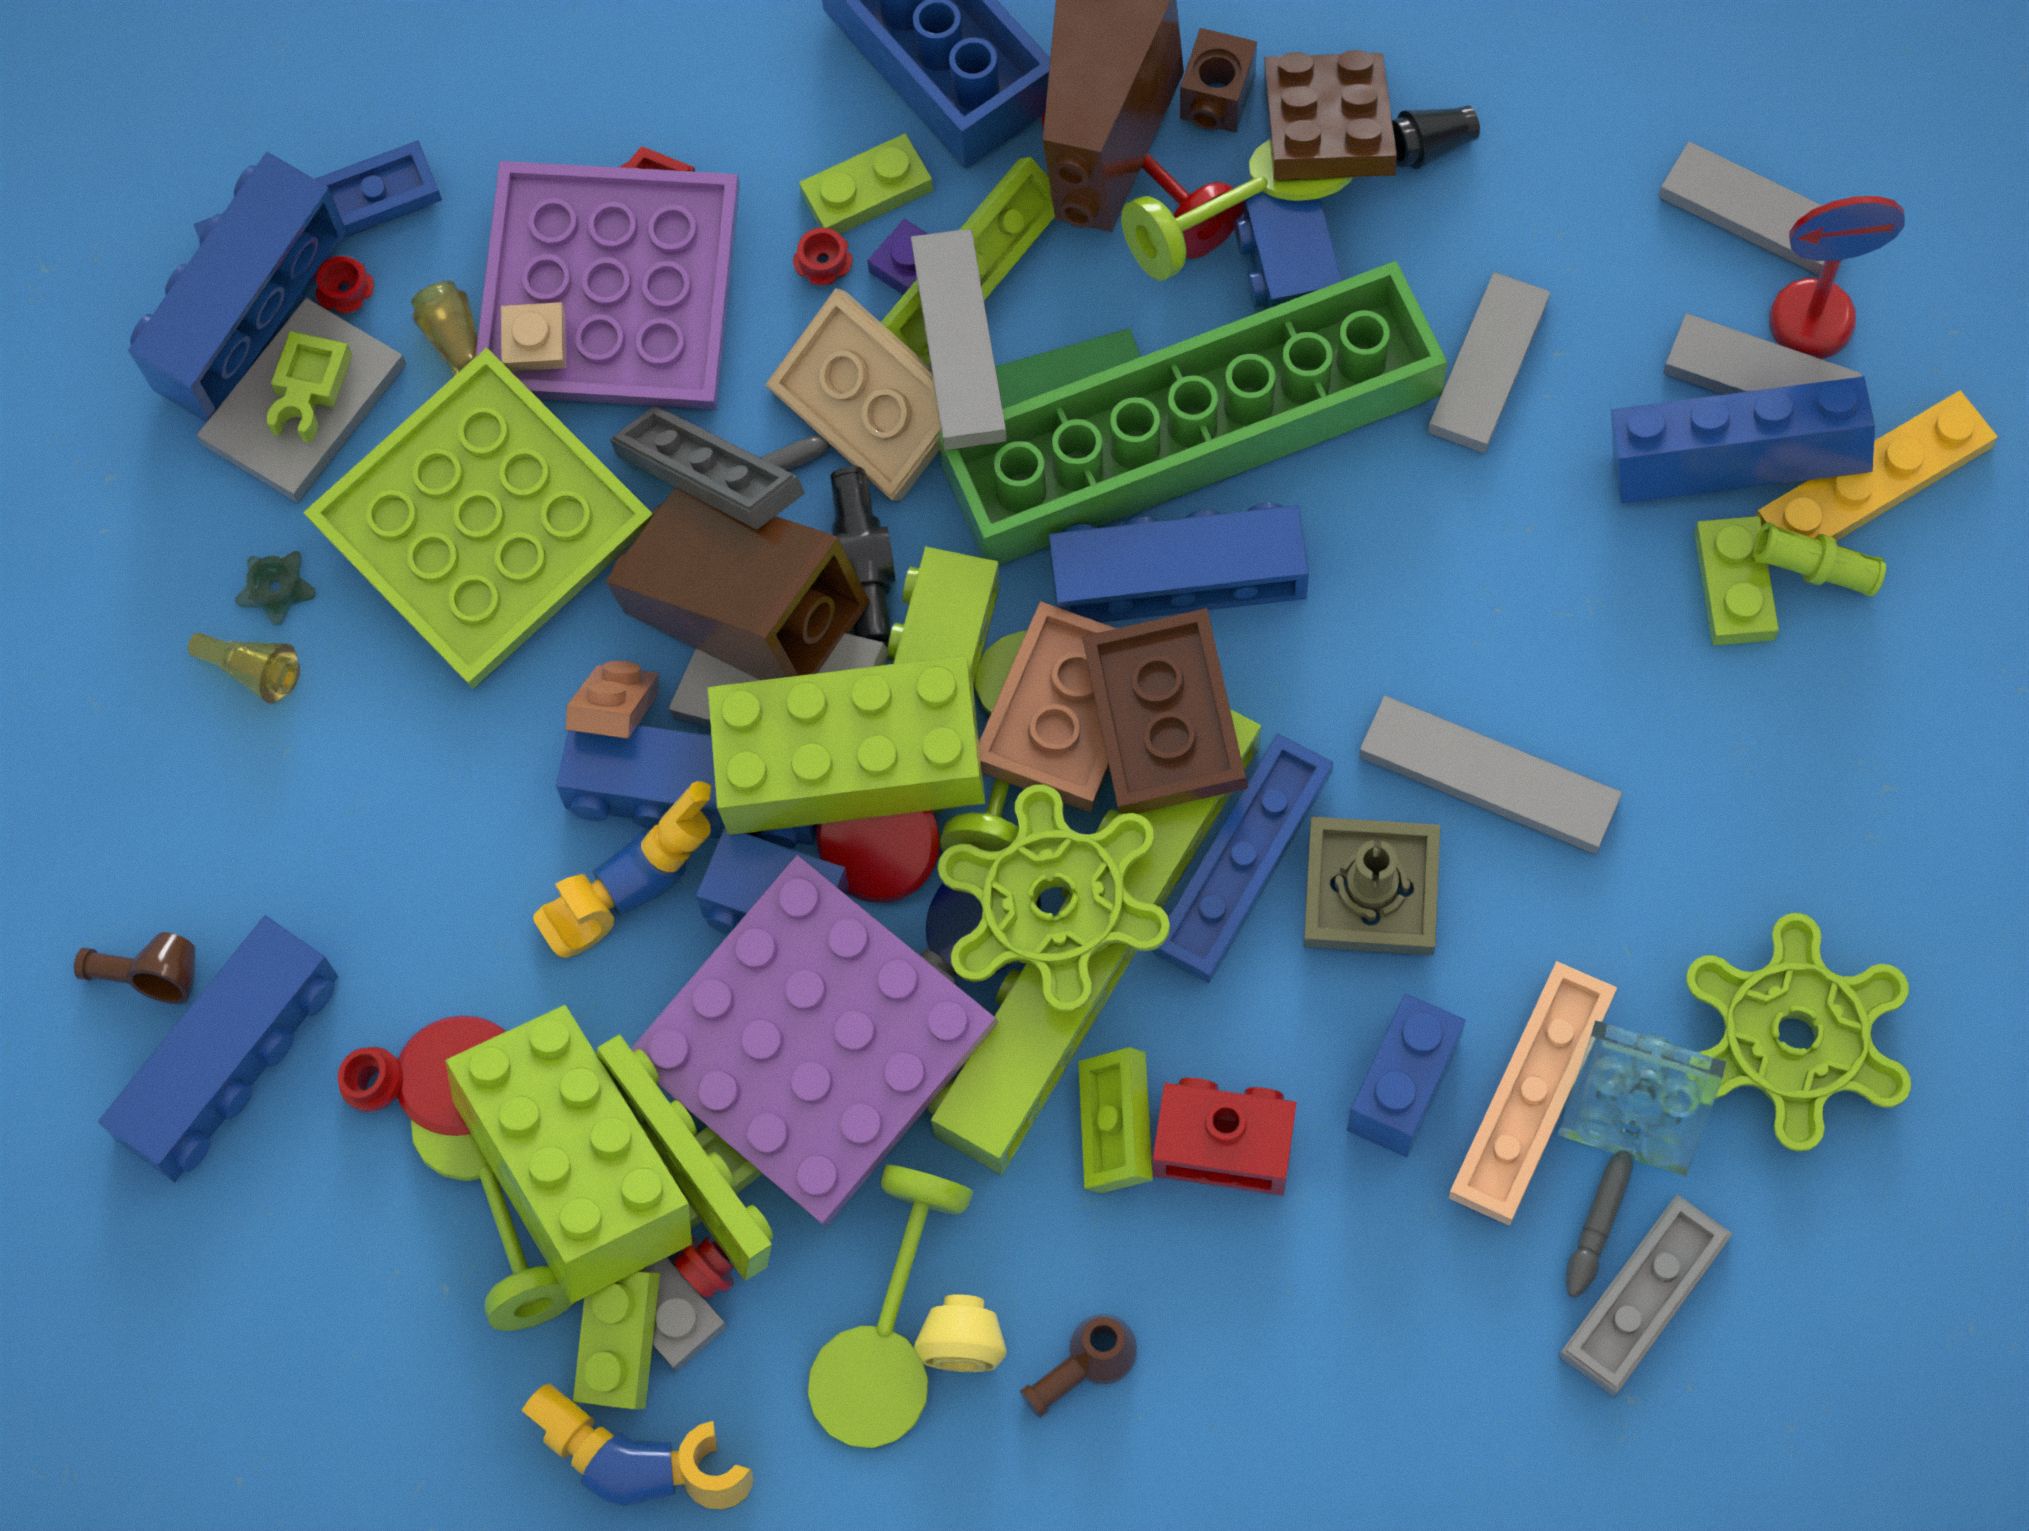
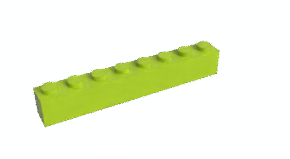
[928,709,1261,1175]

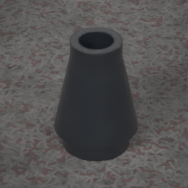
[1392,105,1480,169]

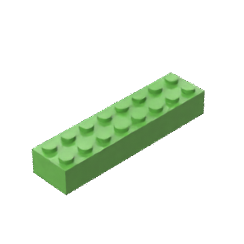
[938,261,1447,565]

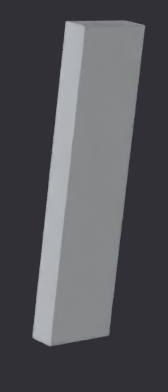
[911,229,1006,450]
[1359,695,1622,855]

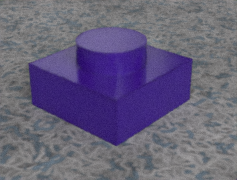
[867,218,928,295]

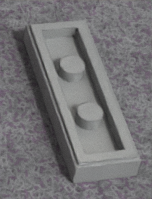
[1659,141,1825,276]
[1428,272,1551,454]
[1663,313,1862,394]
[1559,1194,1732,1397]

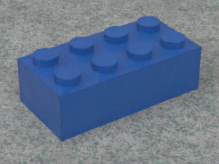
[822,0,1050,169]
[128,151,347,422]

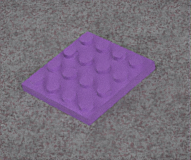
[476,161,740,410]
[631,855,999,1227]

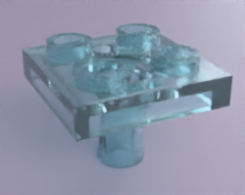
[1558,1020,1726,1177]

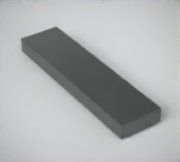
[610,406,805,530]

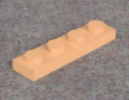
[1449,961,1617,1226]

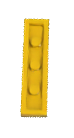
[1756,390,1998,541]

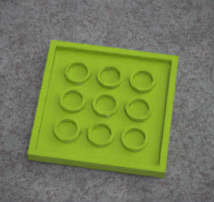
[303,347,654,689]

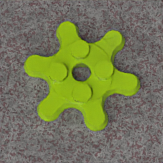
[938,784,1170,1012]
[1686,913,1911,1152]

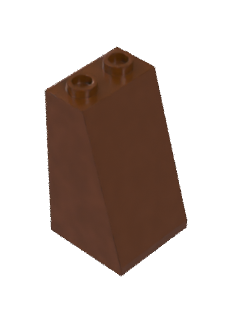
[1043,0,1184,232]
[605,487,871,680]

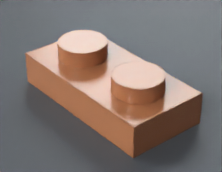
[565,660,659,738]

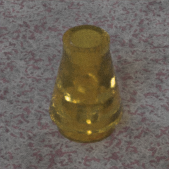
[411,281,478,375]

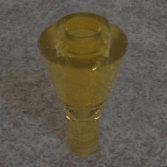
[188,632,300,703]

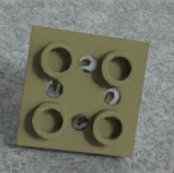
[1303,817,1440,955]

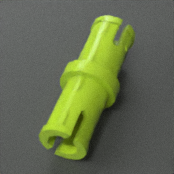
[1753,522,1886,597]

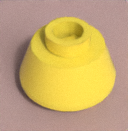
[914,1294,1007,1372]

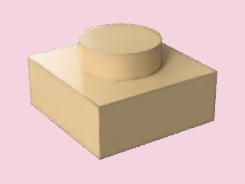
[501,302,567,372]

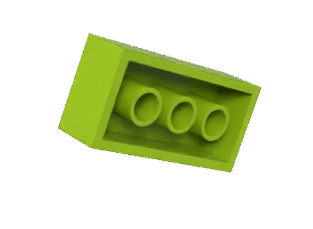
[708,655,986,835]
[445,1005,692,1304]

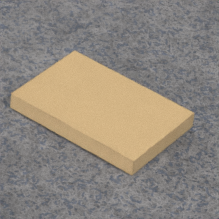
[765,288,941,501]

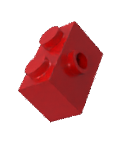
[1153,1078,1297,1196]

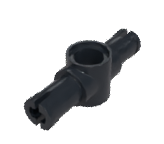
[830,466,896,648]

